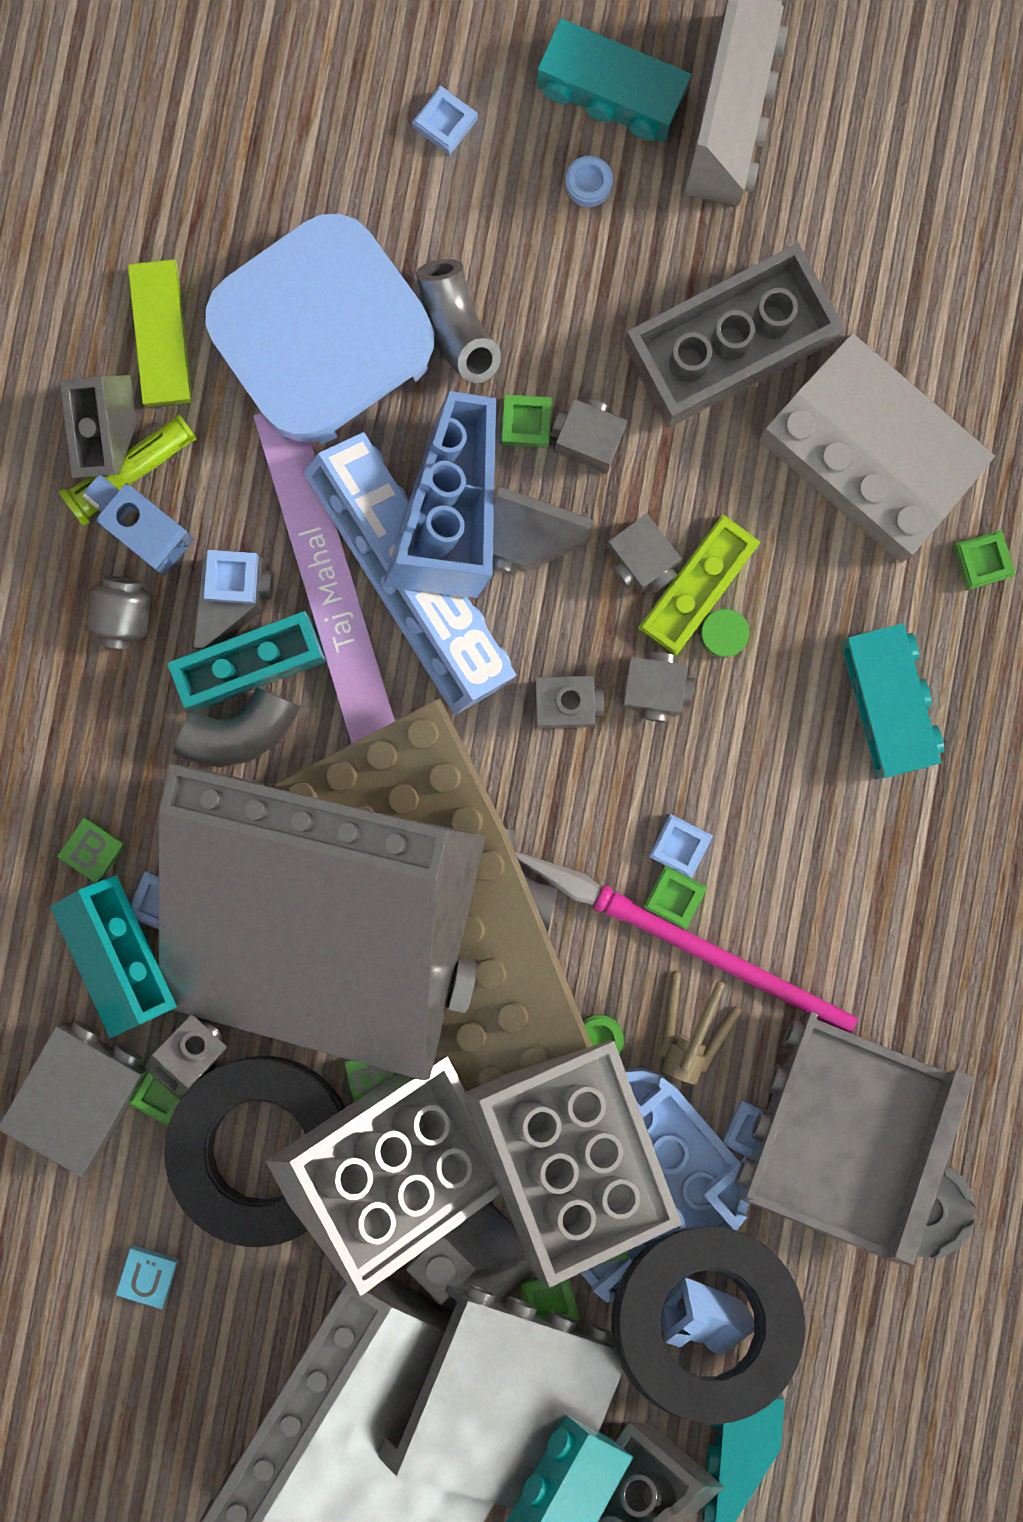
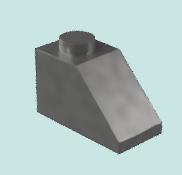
[60,375,137,478]
[194,552,274,651]

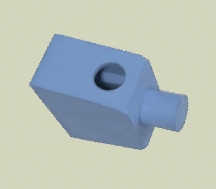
[83,475,194,576]

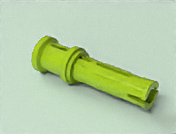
[58,414,197,526]

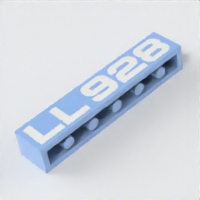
[303,432,517,716]

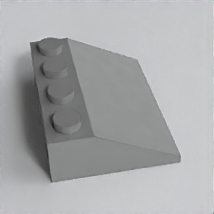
[684,0,788,206]
[759,333,995,563]
[464,1040,682,1288]
[266,1057,501,1296]

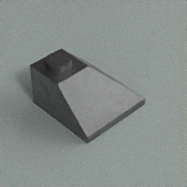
[493,487,593,575]
[406,1202,531,1312]

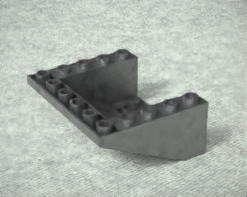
[159,764,486,1081]
[199,1275,494,1522]

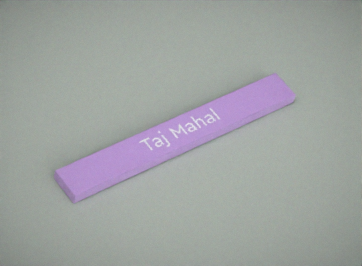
[254,413,395,744]

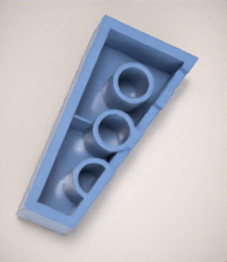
[382,391,496,598]

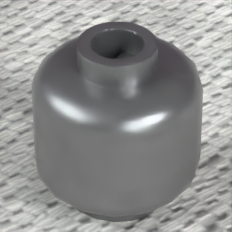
[86,576,151,649]

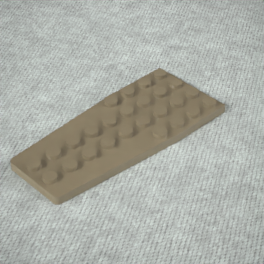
[274,699,593,1092]

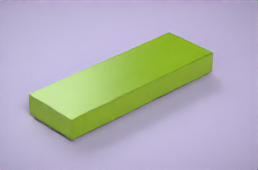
[128,259,193,408]
[637,514,761,655]

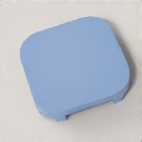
[205,213,436,445]
[581,1068,749,1303]

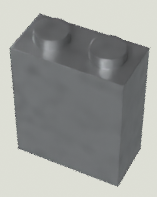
[0,1020,147,1178]

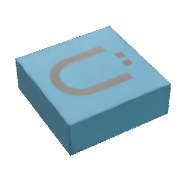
[116,1245,179,1309]

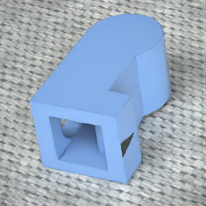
[661,1277,754,1355]

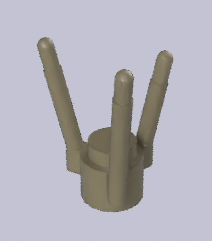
[657,971,741,1084]

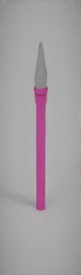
[515,851,858,1033]

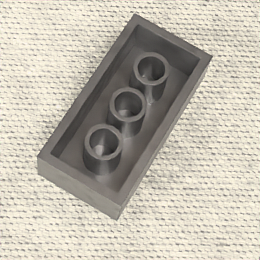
[624,242,844,428]

